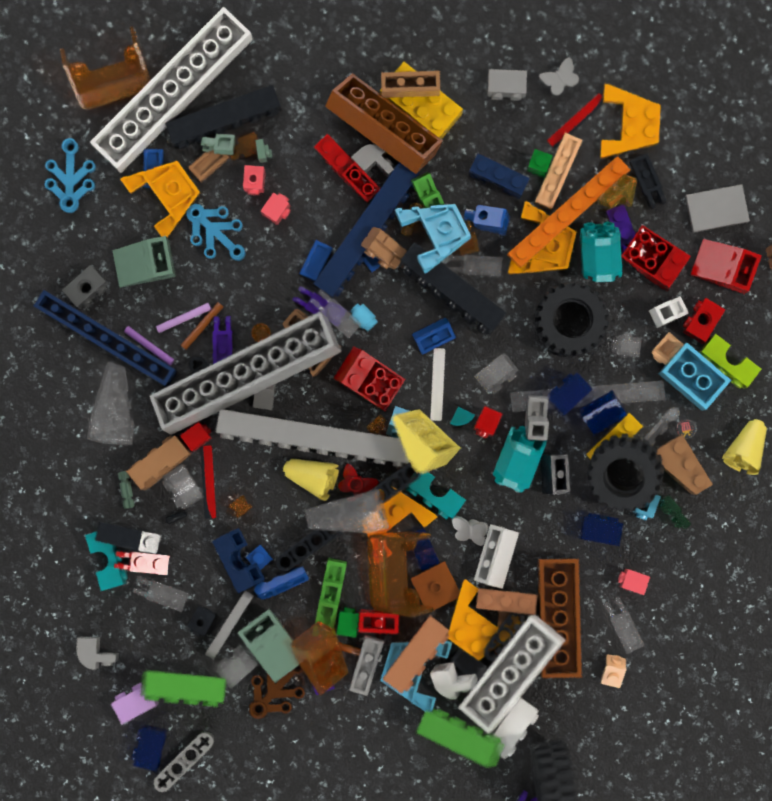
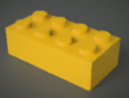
[380,62,463,139]

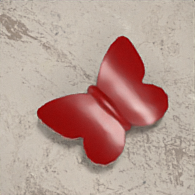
[338,464,379,500]

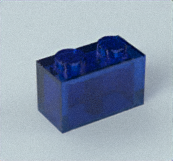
[548,373,593,417]
[579,390,627,435]
[579,513,624,546]
[131,725,168,771]

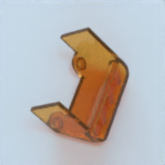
[60,27,151,110]
[367,531,434,617]

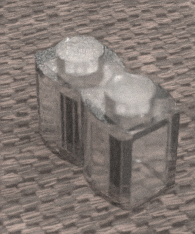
[474,353,518,395]
[163,464,204,509]
[216,645,259,688]

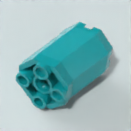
[580,222,622,282]
[493,426,547,492]

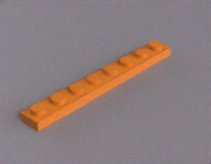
[507,156,631,269]

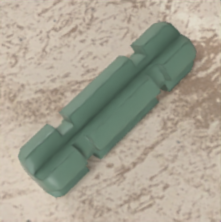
[118,471,135,509]

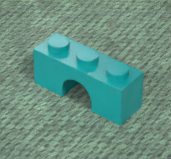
[407,471,466,520]
[85,532,128,591]

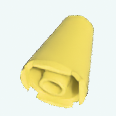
[722,419,767,475]
[283,459,339,501]

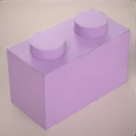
[111,683,159,724]

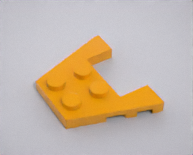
[600,84,661,158]
[120,161,200,238]
[508,201,576,274]
[360,487,437,564]
[448,579,526,660]

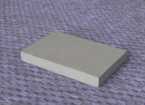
[685,184,750,233]

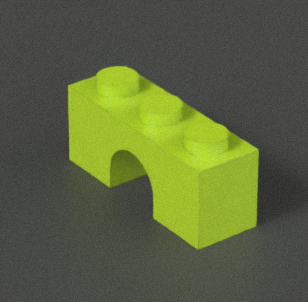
[699,334,761,389]

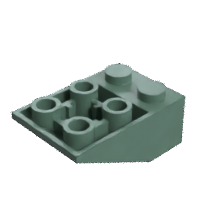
[112,236,176,288]
[238,609,306,683]

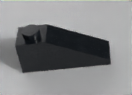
[95,522,161,554]

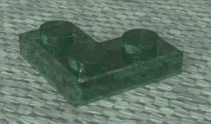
[658,495,691,529]

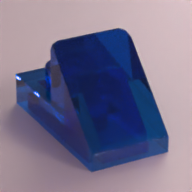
[407,528,440,571]

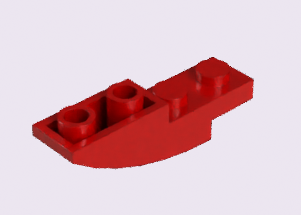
[314,134,380,202]

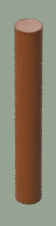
[181,302,223,350]

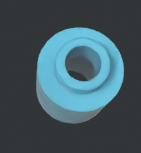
[350,304,378,332]

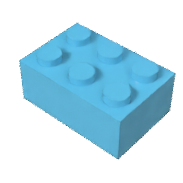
[658,343,731,411]

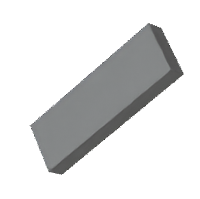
[349,635,384,696]

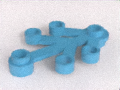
[45,138,96,213]
[186,204,245,261]

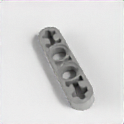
[205,591,254,660]
[154,732,214,792]

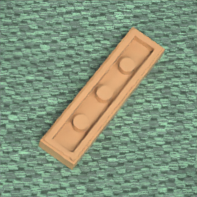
[534,133,582,210]

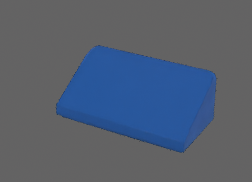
[412,318,456,355]

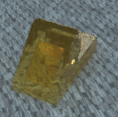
[597,174,637,208]

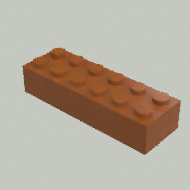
[325,73,443,174]
[537,558,582,678]

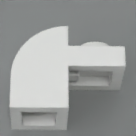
[649,296,689,328]
[430,662,478,699]

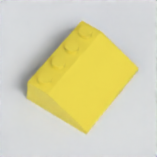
[392,409,461,473]

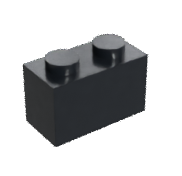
[541,454,570,495]

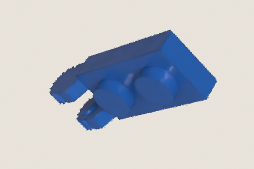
[254,566,309,600]

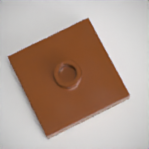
[410,561,460,613]

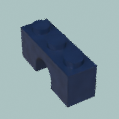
[469,154,530,200]
[212,528,265,593]

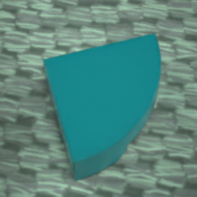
[450,407,475,426]

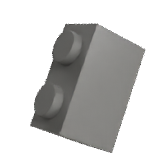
[487,69,527,100]

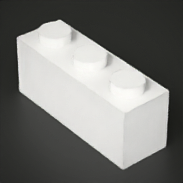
[474,524,519,589]
[491,697,539,759]

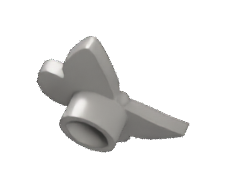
[539,57,579,96]
[452,516,488,546]

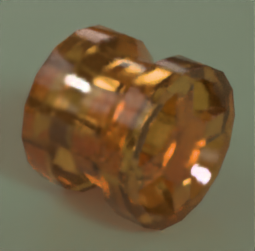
[251,323,271,342]
[228,495,252,519]

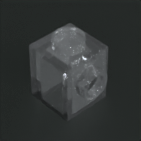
[611,333,642,359]

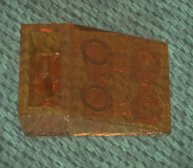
[290,621,349,696]

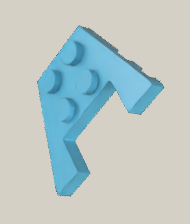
[395,204,471,273]
[380,640,452,712]

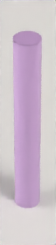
[156,303,211,333]

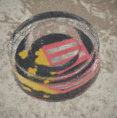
[677,419,697,439]

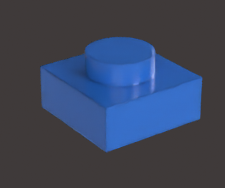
[246,545,273,570]

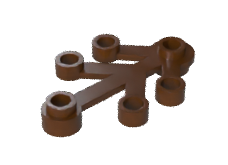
[249,661,305,719]

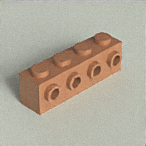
[383,615,450,694]

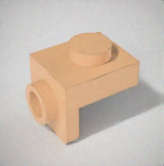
[651,332,683,365]
[601,654,626,688]

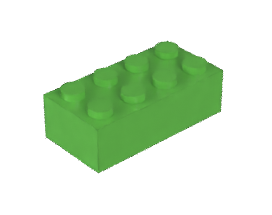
[140,671,226,707]
[417,709,505,767]

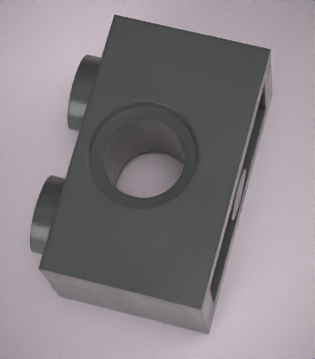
[62,265,109,309]

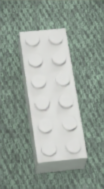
[459,615,566,734]

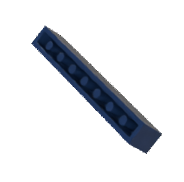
[314,162,420,299]
[34,290,178,387]

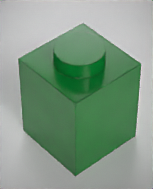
[527,149,553,178]
[337,607,359,637]

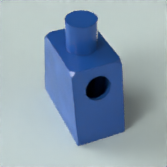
[464,205,510,235]

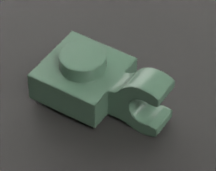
[201,134,236,155]
[255,139,272,163]

